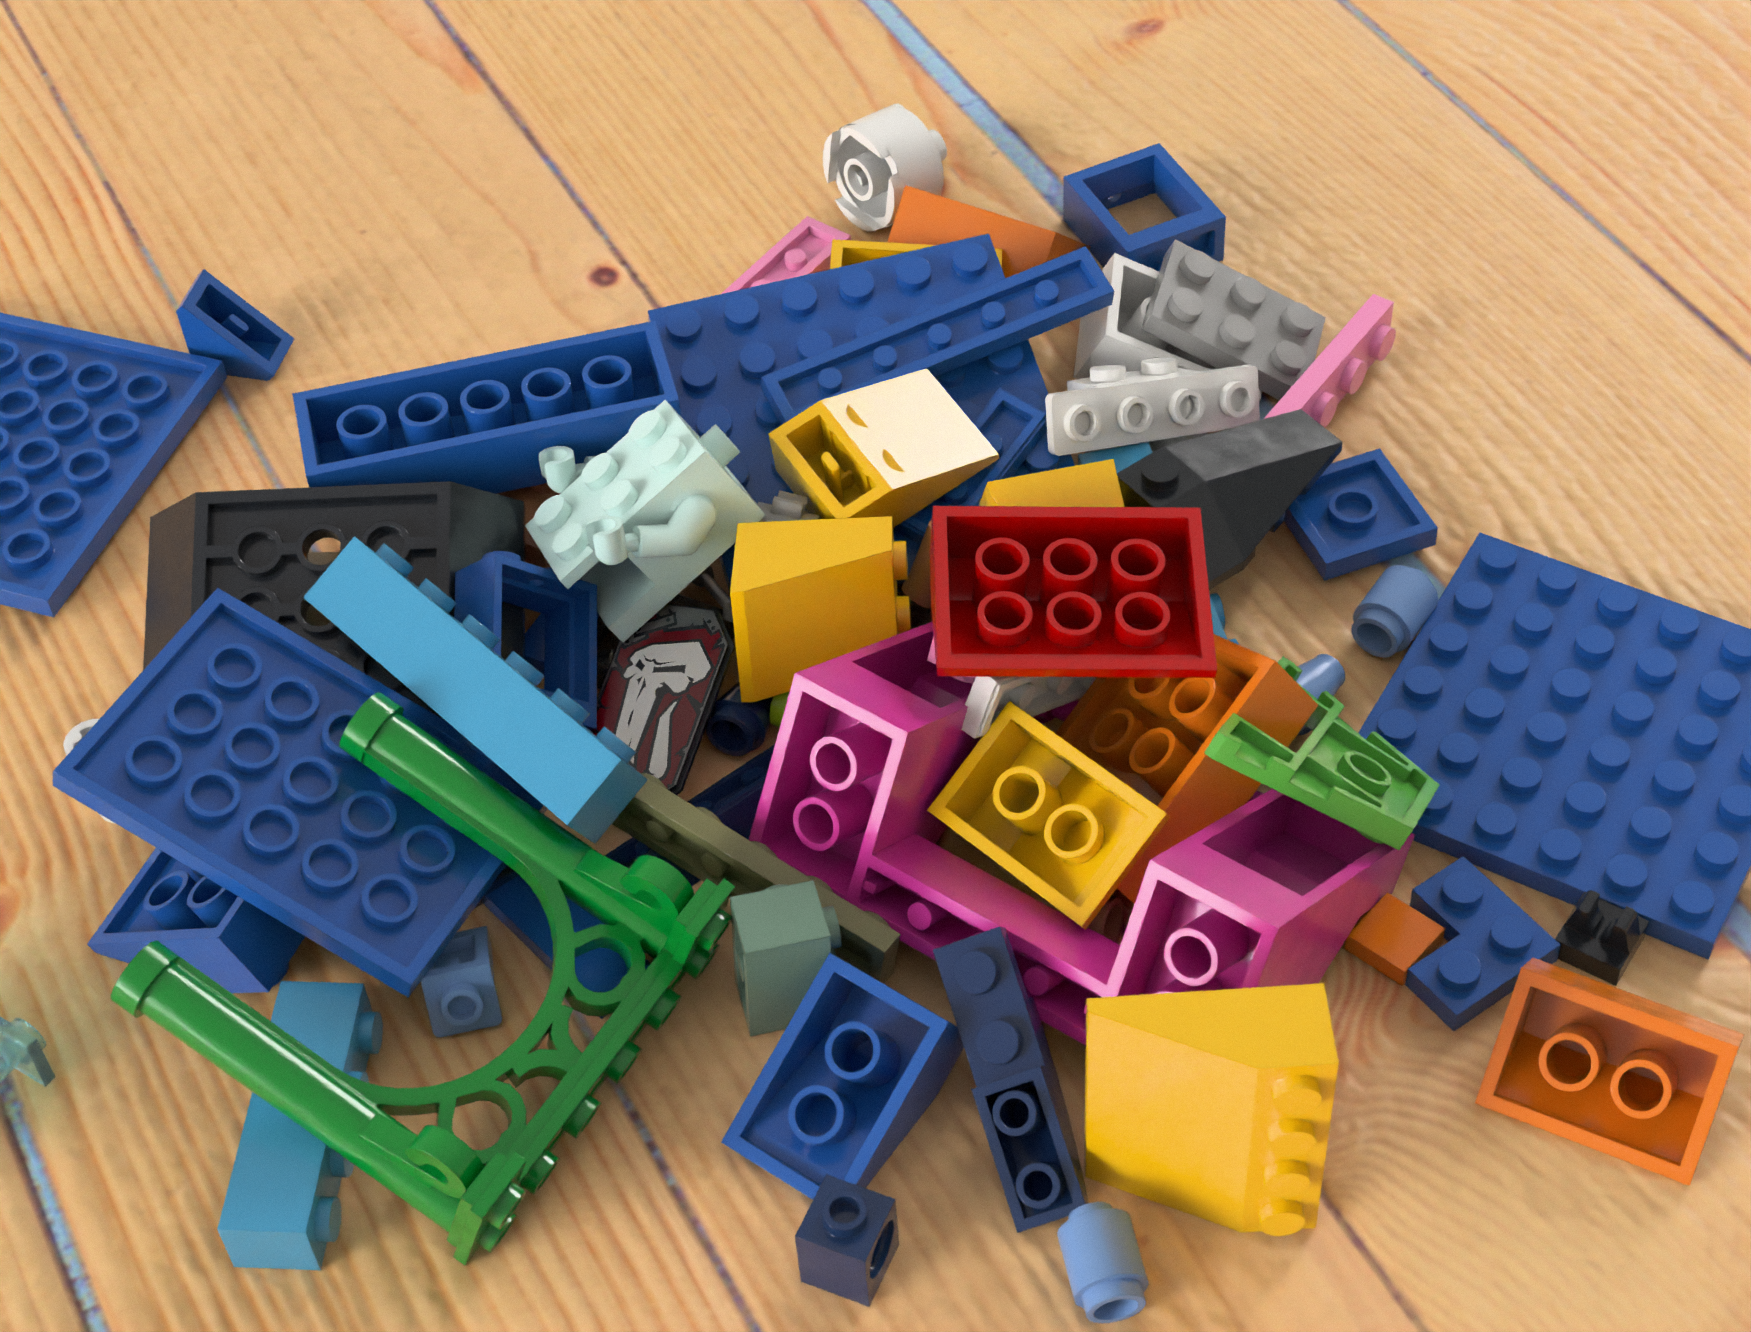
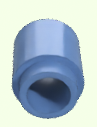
[1351,565,1438,658]
[1057,1202,1149,1323]

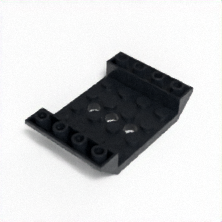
[143,481,526,721]

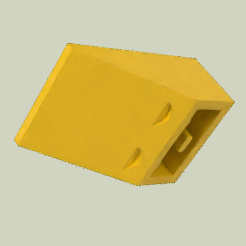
[768,368,999,528]

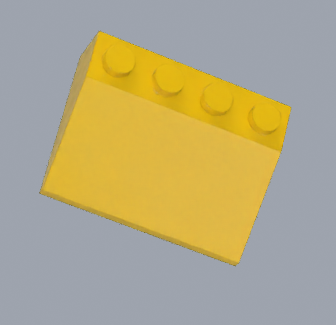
[1084,983,1339,1236]

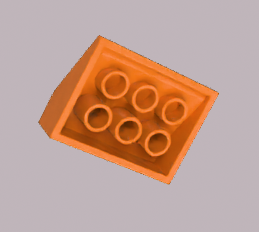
[1055,634,1318,910]

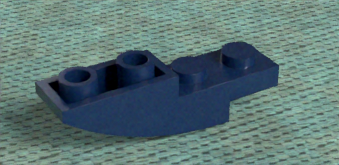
[933,927,1089,1233]

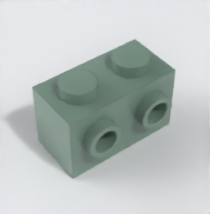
[730,880,841,1036]

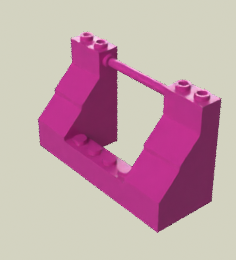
[749,622,1415,1046]

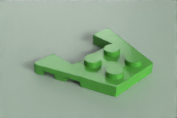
[1204,656,1440,850]

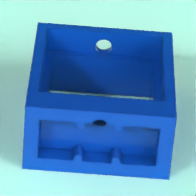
[1063,143,1226,271]
[454,551,597,731]

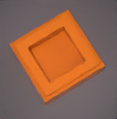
[1345,892,1445,986]

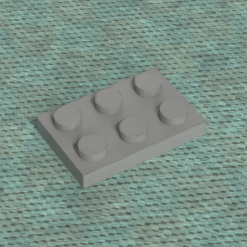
[1141,239,1326,400]

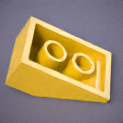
[927,701,1170,930]

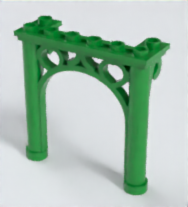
[111,692,735,1265]

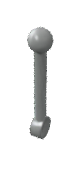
[692,566,733,622]

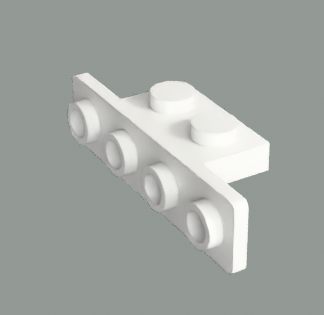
[1045,358,1260,456]

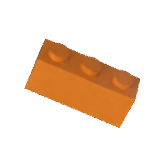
[887,185,1090,278]
[1475,958,1745,1186]

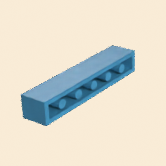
[303,536,648,844]

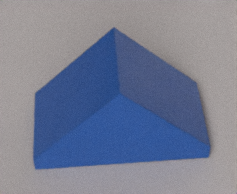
[176,269,295,381]

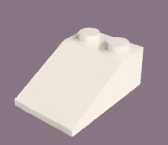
[1074,253,1262,401]

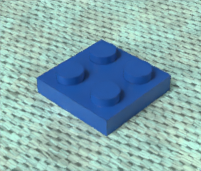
[1284,448,1438,581]

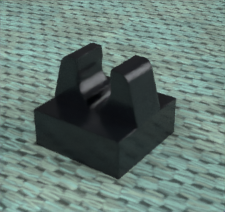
[1555,890,1649,986]

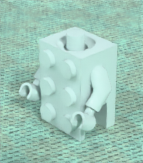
[525,400,766,643]

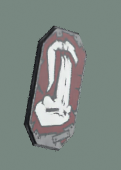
[590,603,736,795]

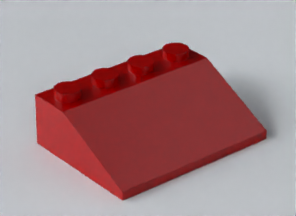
[930,506,1217,678]

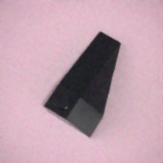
[1117,409,1343,590]

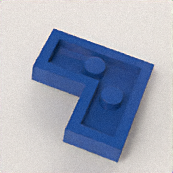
[1405,856,1561,1031]

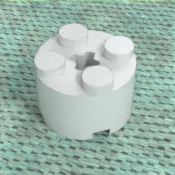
[823,104,947,231]

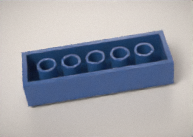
[293,321,682,494]

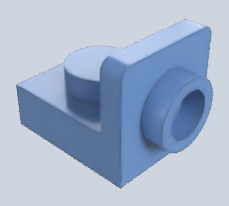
[421,926,502,1037]

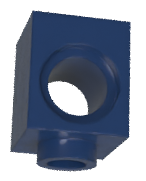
[795,1174,899,1307]

